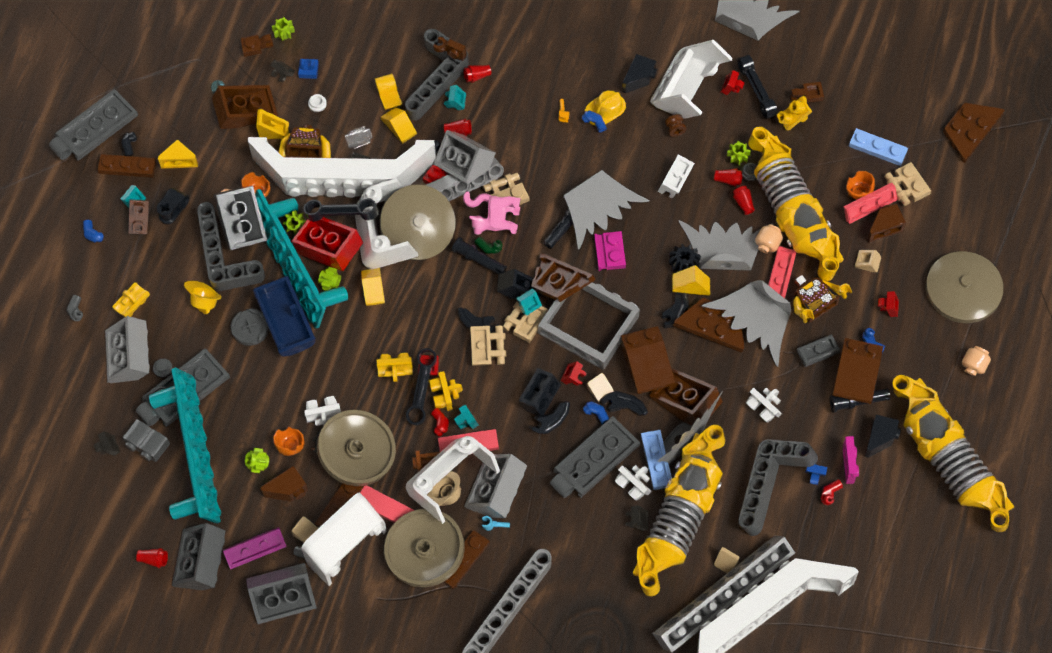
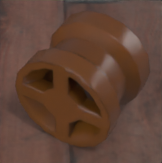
[665,114,687,137]

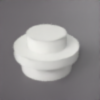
[308,94,327,112]

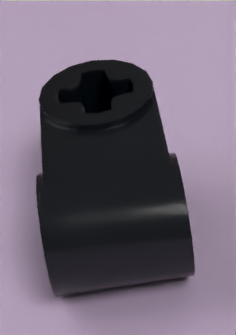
[157,187,190,225]

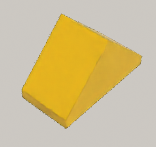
[380,107,417,144]
[256,109,289,139]
[158,140,198,169]
[672,265,710,296]
[361,268,385,306]

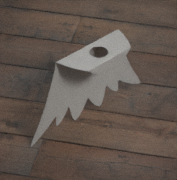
[715,0,799,41]
[563,170,650,249]
[679,220,773,270]
[702,280,791,367]
[657,391,723,465]

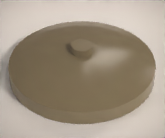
[380,185,455,260]
[926,251,1003,323]
[317,410,396,486]
[384,509,465,587]

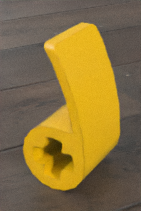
[375,73,402,110]

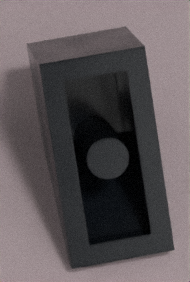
[622,54,658,93]
[497,269,541,300]
[865,414,901,458]

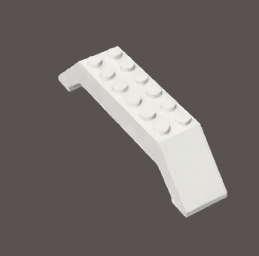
[248,137,436,198]
[697,558,859,653]

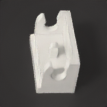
[658,154,695,198]

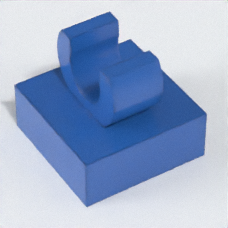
[298,59,319,79]
[805,465,827,485]

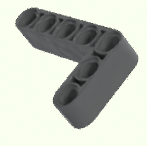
[405,29,469,121]
[197,202,265,291]
[739,439,818,536]

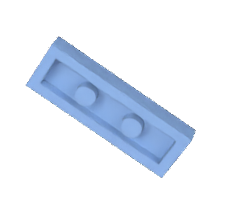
[849,128,908,166]
[641,430,672,490]

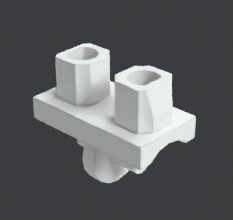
[746,388,782,423]
[304,396,341,426]
[615,465,652,501]

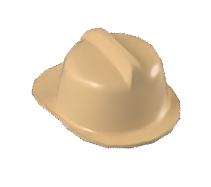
[427,471,461,506]

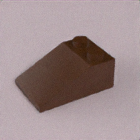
[212,85,278,129]
[621,326,675,394]
[833,338,883,404]
[649,368,723,426]

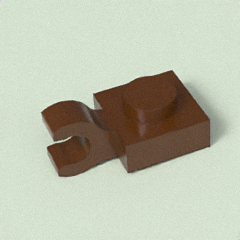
[241,34,273,57]
[433,37,466,61]
[790,82,824,103]

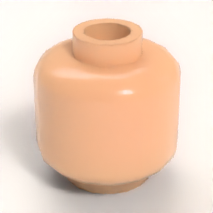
[755,224,783,254]
[962,346,991,376]

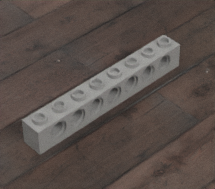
[652,535,795,652]

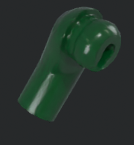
[474,236,503,254]

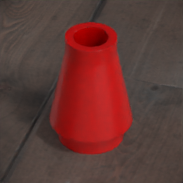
[463,65,491,83]
[444,118,472,136]
[714,168,742,187]
[733,186,755,215]
[136,548,168,568]

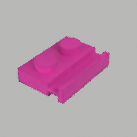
[594,231,626,271]
[842,436,859,484]

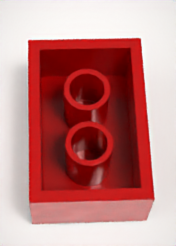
[291,217,363,271]

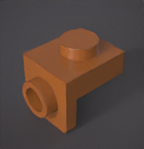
[412,450,440,472]

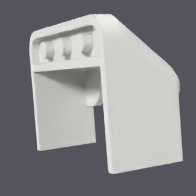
[650,40,732,119]
[355,178,418,269]
[406,436,500,524]
[302,493,387,586]

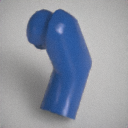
[582,110,607,132]
[83,220,104,243]
[862,328,885,353]
[583,401,610,425]

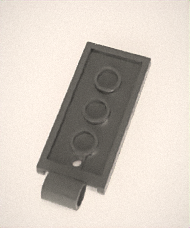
[49,89,138,161]
[136,348,230,427]
[550,416,640,498]

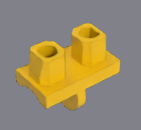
[777,96,812,130]
[112,282,150,318]
[377,353,413,382]
[429,371,463,411]

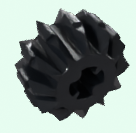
[669,243,701,272]

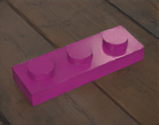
[223,527,287,569]

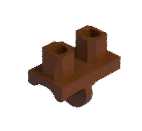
[128,199,149,234]

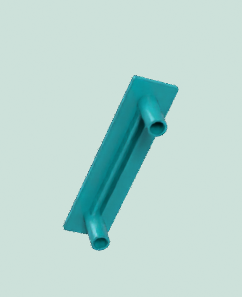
[255,189,348,329]
[149,367,221,523]

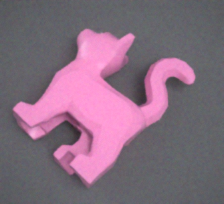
[463,191,521,235]

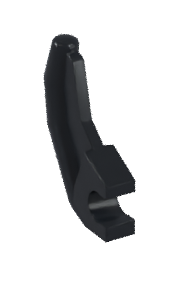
[662,292,689,328]
[457,307,500,333]
[600,391,648,416]
[529,401,570,434]

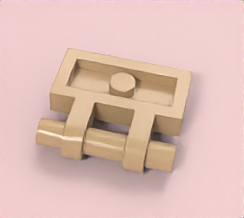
[884,162,931,206]
[483,173,529,205]
[503,302,548,343]
[470,326,506,366]

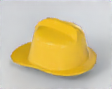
[585,91,626,126]
[184,281,222,314]

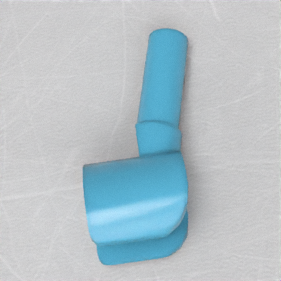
[482,516,510,531]

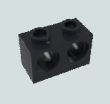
[519,368,561,415]

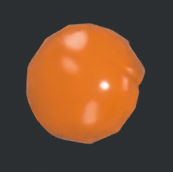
[846,171,875,200]
[241,172,271,198]
[273,427,305,456]

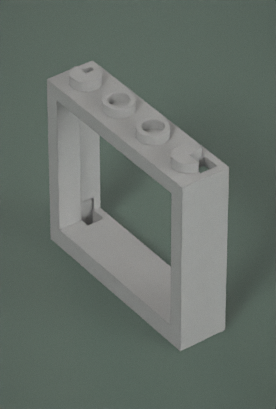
[538,283,640,370]

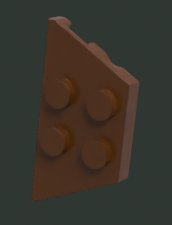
[943,103,1005,163]
[531,253,595,302]
[673,298,744,353]

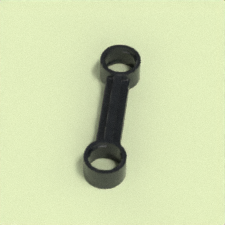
[737,55,778,119]
[303,198,379,221]
[406,348,437,426]

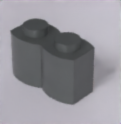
[123,420,170,462]

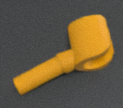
[559,99,570,123]

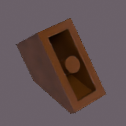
[868,204,906,243]
[260,466,308,502]

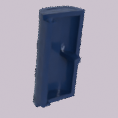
[252,276,316,357]

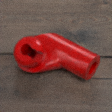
[431,408,449,436]
[821,479,843,505]

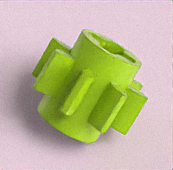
[272,17,295,41]
[727,141,751,165]
[283,210,307,234]
[318,267,341,291]
[245,448,269,473]

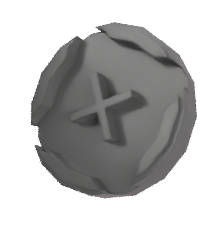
[231,309,269,346]

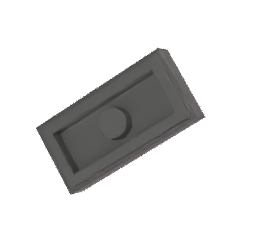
[797,334,840,367]

